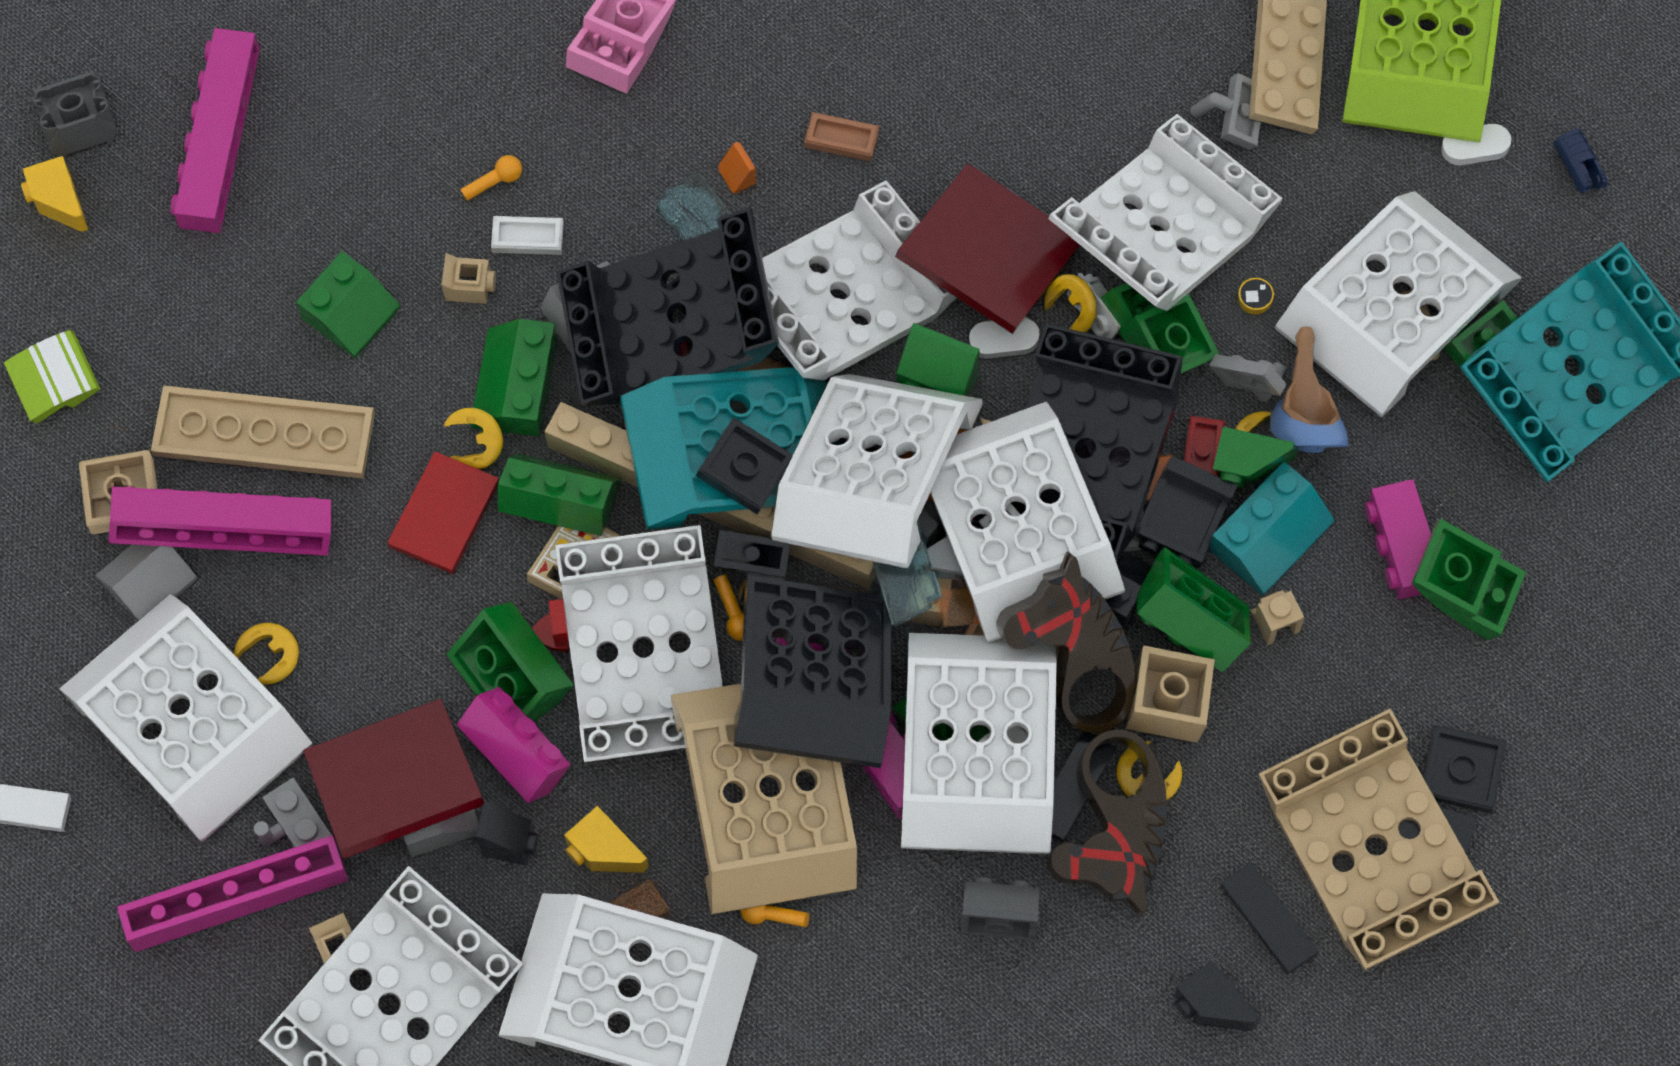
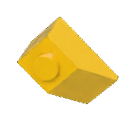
[21,156,88,232]
[564,806,649,873]

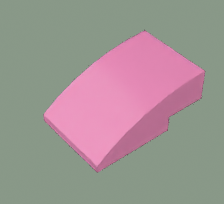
[566,0,676,94]

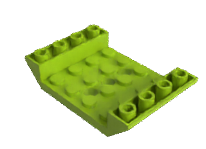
[1342,0,1501,142]

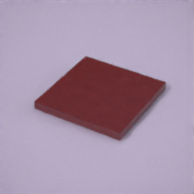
[895,163,1080,334]
[303,699,484,859]

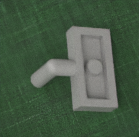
[1190,73,1261,150]
[1209,354,1287,402]
[254,777,331,847]

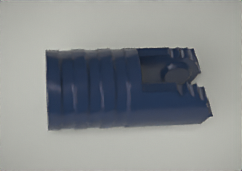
[1553,129,1608,193]

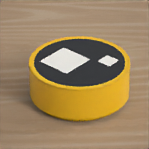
[1238,278,1274,315]

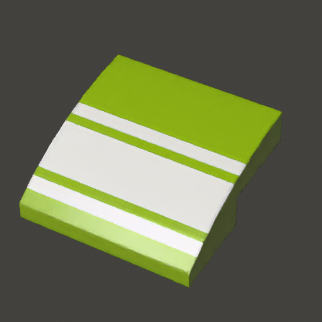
[4,330,101,424]

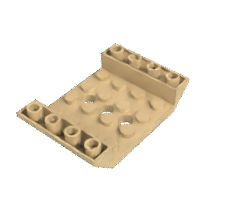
[670,684,857,915]
[1259,708,1499,971]

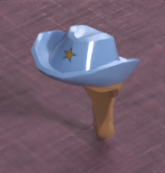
[1270,326,1349,453]

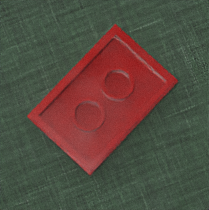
[387,451,499,574]

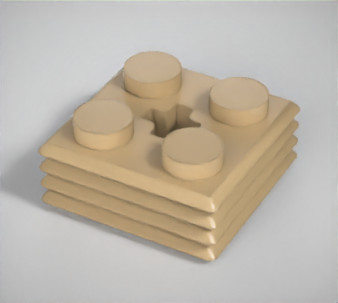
[79,450,157,535]

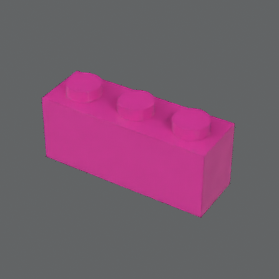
[1364,479,1431,600]
[457,687,571,803]

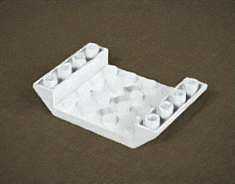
[1048,114,1283,311]
[762,181,957,381]
[1275,191,1522,418]
[771,374,983,568]
[912,401,1125,643]
[555,525,723,763]
[59,594,313,843]
[901,633,1057,854]
[258,866,523,1066]
[499,893,758,1066]

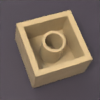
[1126,645,1215,743]

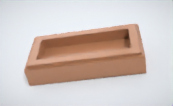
[804,112,879,162]

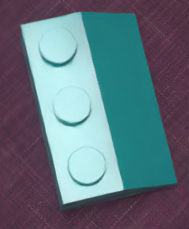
[1209,461,1335,596]

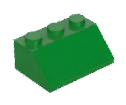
[470,319,558,437]
[498,454,622,536]
[1137,547,1251,672]
[446,602,574,722]

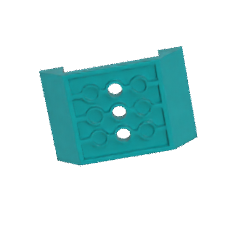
[1460,241,1680,482]
[620,367,841,529]

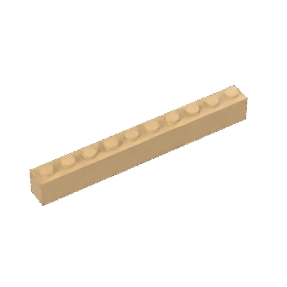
[545,402,882,590]

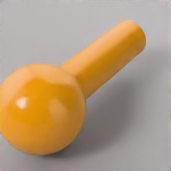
[460,155,522,201]
[713,574,744,641]
[740,905,809,927]

